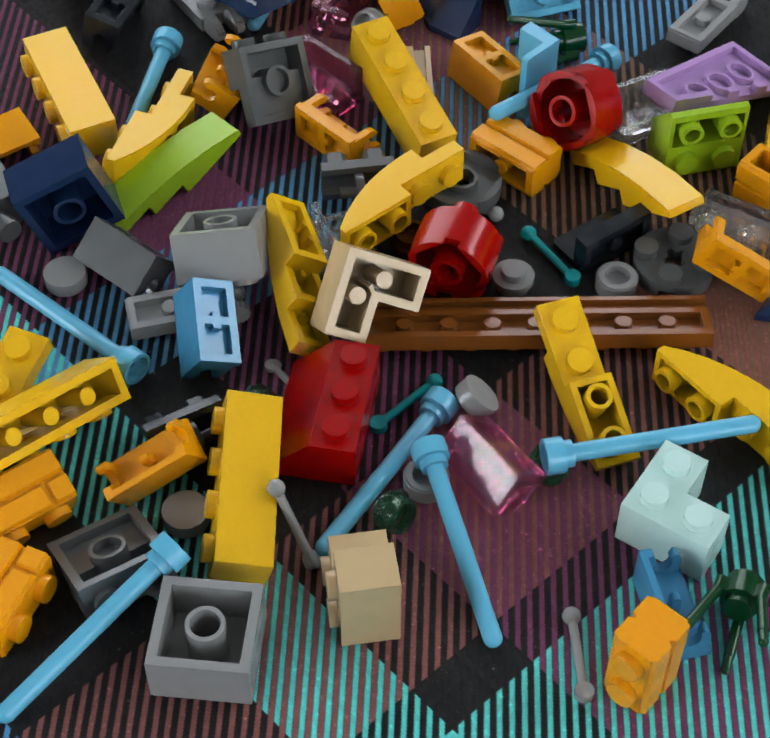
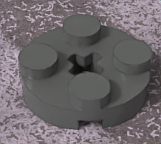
[424,149,502,214]
[632,222,713,296]

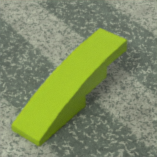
[114,112,241,231]

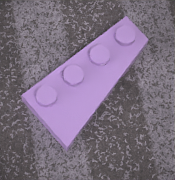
[641,41,770,113]

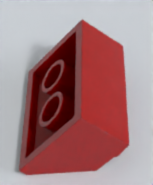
[279,339,380,486]

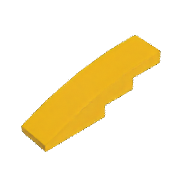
[570,137,704,218]
[266,192,330,356]

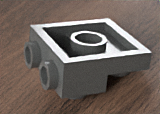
[221,31,318,128]
[46,504,178,619]

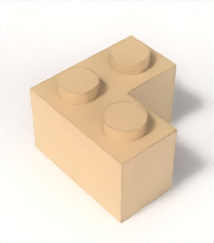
[309,240,431,343]
[320,529,402,646]

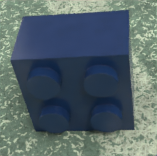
[3,133,125,255]

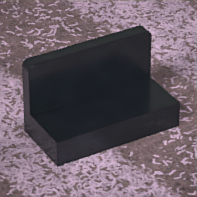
[553,203,651,276]

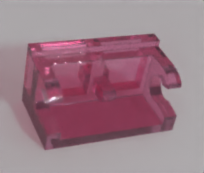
[311,0,368,42]
[303,34,363,118]
[445,415,546,516]

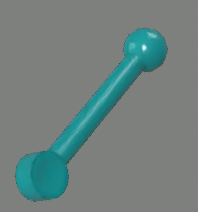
[520,225,581,287]
[369,373,443,434]

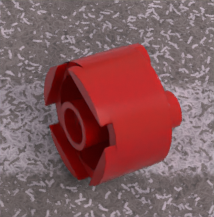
[529,63,623,151]
[407,201,504,298]

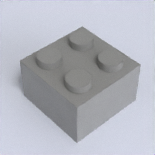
[169,205,269,286]
[144,575,267,705]

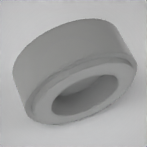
[43,256,88,297]
[595,261,639,296]
[455,375,499,420]
[403,460,450,504]
[161,490,210,539]

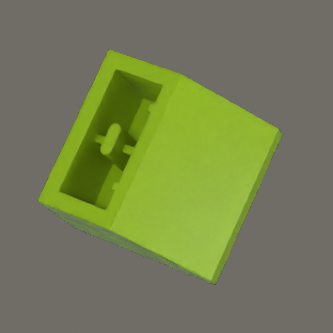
[647,101,751,176]

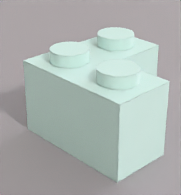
[615,440,731,582]

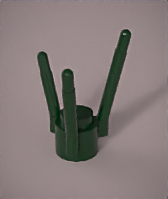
[506,15,587,66]
[685,569,770,674]

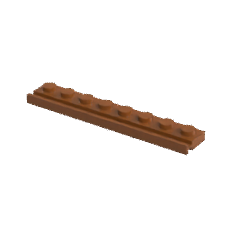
[366,295,715,352]

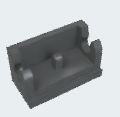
[73,216,175,296]

